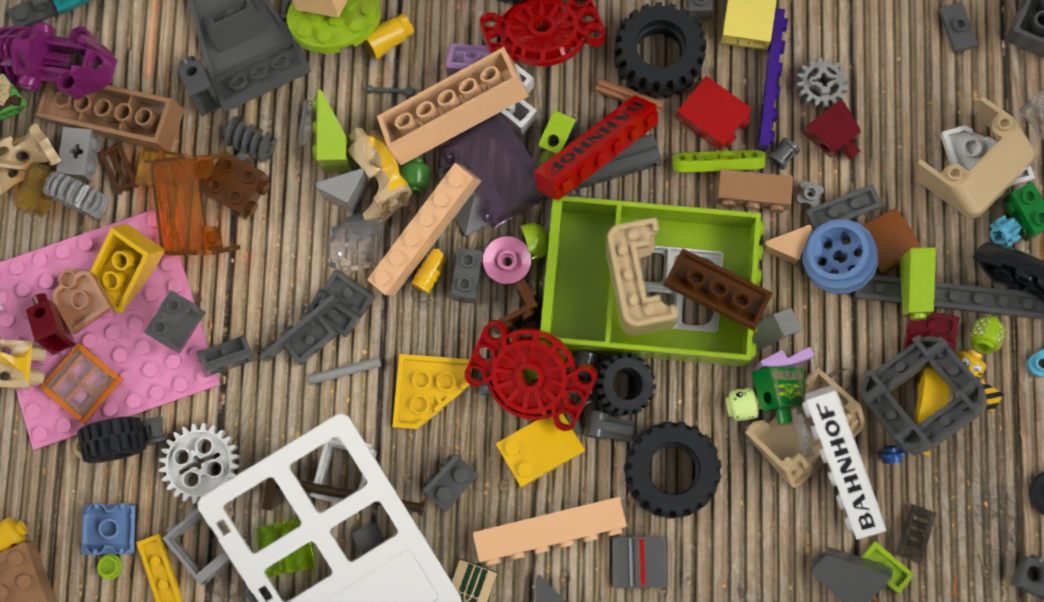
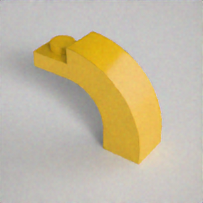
[913,365,950,456]

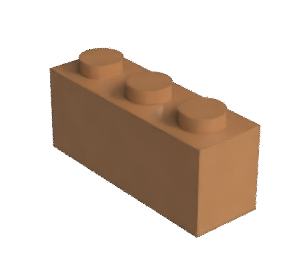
[716,169,793,213]

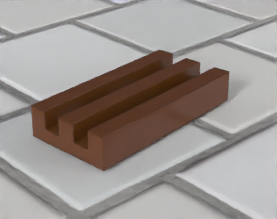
[98,143,140,196]

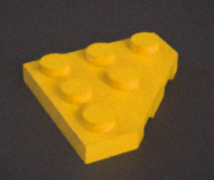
[392,354,472,430]

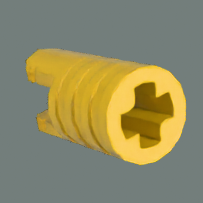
[410,248,447,294]

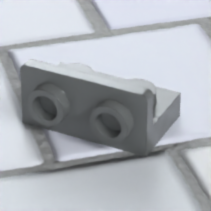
[423,454,479,512]

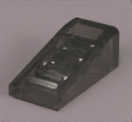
[895,504,936,563]

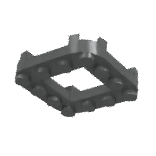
[860,335,987,455]

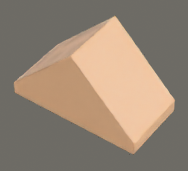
[763,225,812,264]

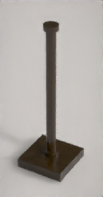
[261,477,426,516]

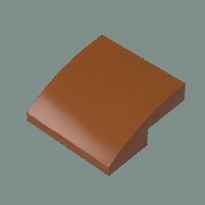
[862,208,922,275]

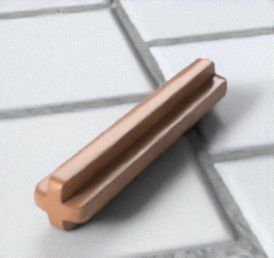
[595,79,663,115]

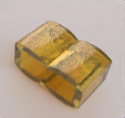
[15,162,55,218]

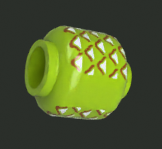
[969,316,1006,354]

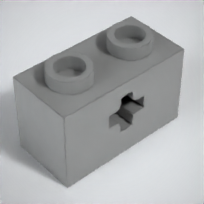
[56,127,100,182]

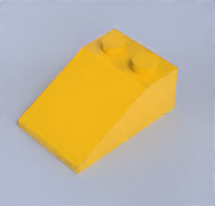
[90,224,165,314]
[496,413,585,489]

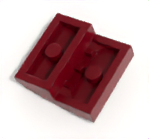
[903,312,960,352]

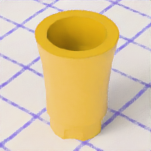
[363,14,414,61]

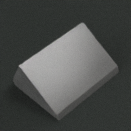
[316,168,370,214]

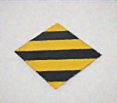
[980,379,1004,413]

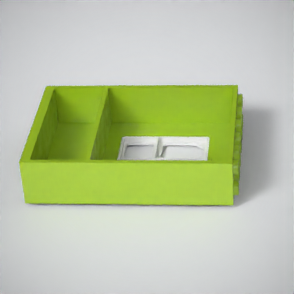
[540,196,765,367]

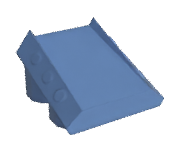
[81,504,135,555]

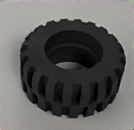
[614,2,706,99]
[624,421,722,519]

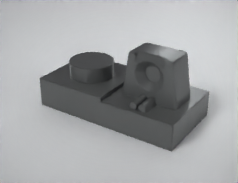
[7,0,60,27]

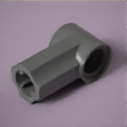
[583,410,635,443]

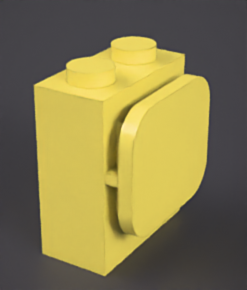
[721,0,776,50]

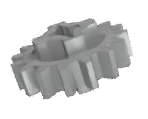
[796,57,849,110]

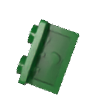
[1003,182,1044,241]

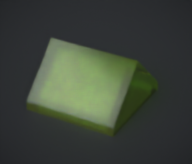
[257,520,315,578]

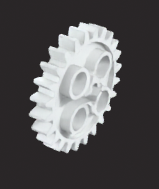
[159,423,241,504]

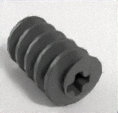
[223,116,277,162]

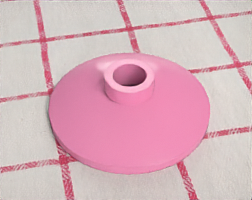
[483,236,531,284]

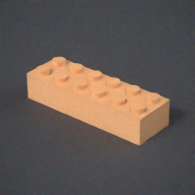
[377,47,529,165]

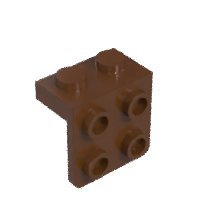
[201,152,270,220]
[492,279,539,335]

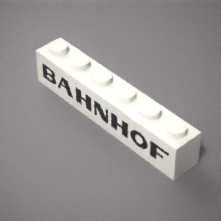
[802,384,886,539]

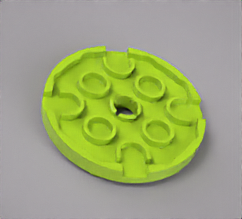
[287,0,381,53]

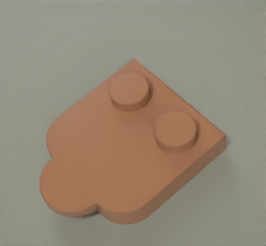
[52,268,114,334]

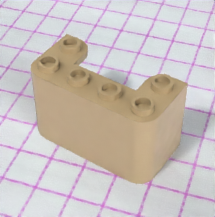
[606,218,678,336]

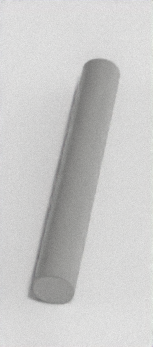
[308,357,381,385]

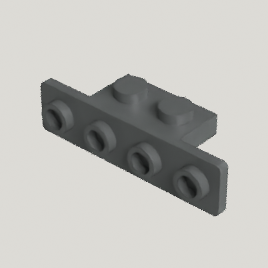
[259,294,341,365]

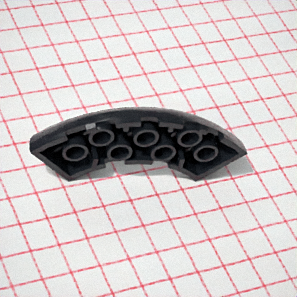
[973,242,1044,303]

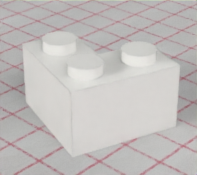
[495,63,537,136]

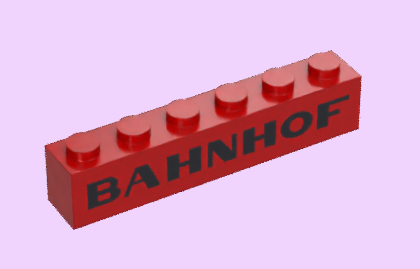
[533,95,659,201]

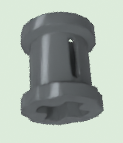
[768,138,800,170]
[141,417,167,446]

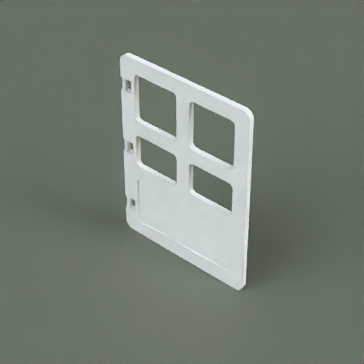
[198,413,461,602]

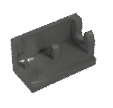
[197,335,253,377]

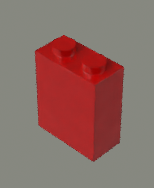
[675,75,752,151]

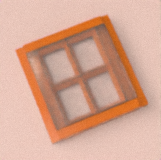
[40,342,123,425]

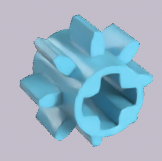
[990,215,1021,247]

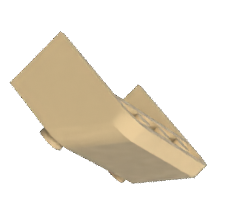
[917,97,1035,218]

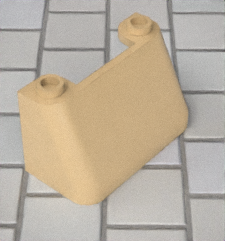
[745,368,865,488]

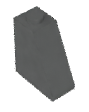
[810,547,893,602]

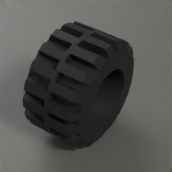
[588,353,656,416]
[77,416,146,463]

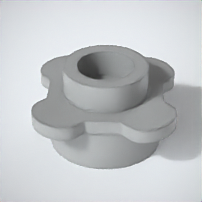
[796,181,824,207]

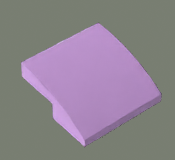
[754,347,815,371]

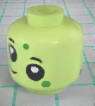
[725,387,761,422]

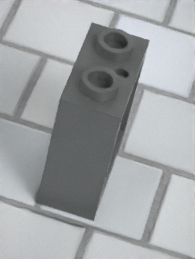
[144,290,206,354]

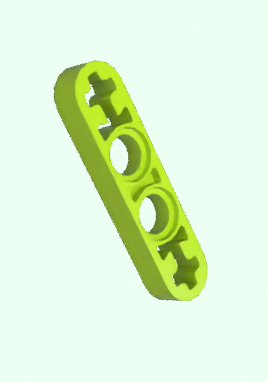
[672,150,766,172]

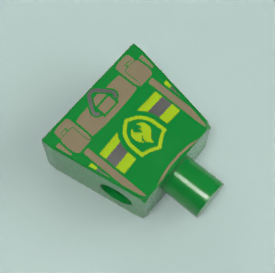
[752,367,804,425]

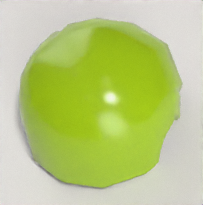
[520,223,549,260]

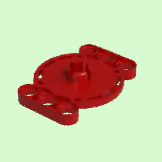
[479,0,605,67]
[464,320,598,431]

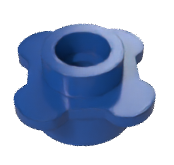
[878,445,906,464]

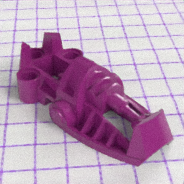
[0,22,117,100]

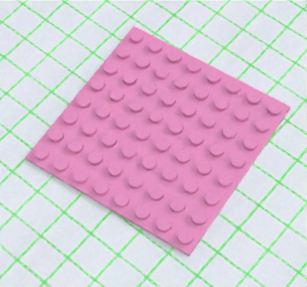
[0,206,221,450]

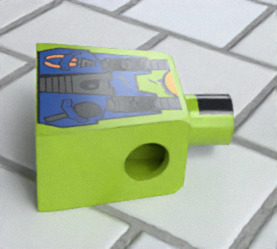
[537,110,579,165]

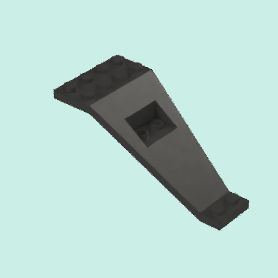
[188,0,312,112]

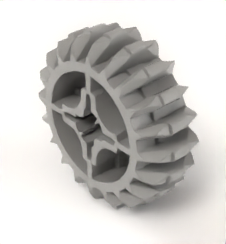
[42,172,109,219]

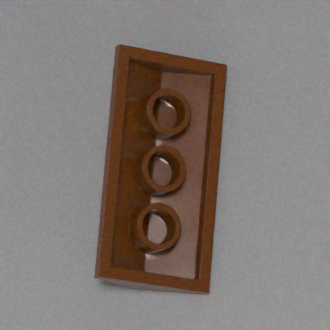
[663,248,773,331]

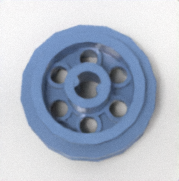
[802,219,878,294]

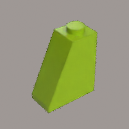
[899,248,936,320]

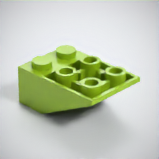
[313,90,352,173]

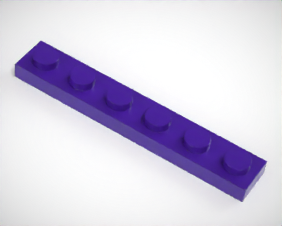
[757,8,788,152]

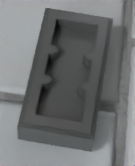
[938,1,978,53]

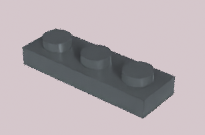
[805,184,883,231]

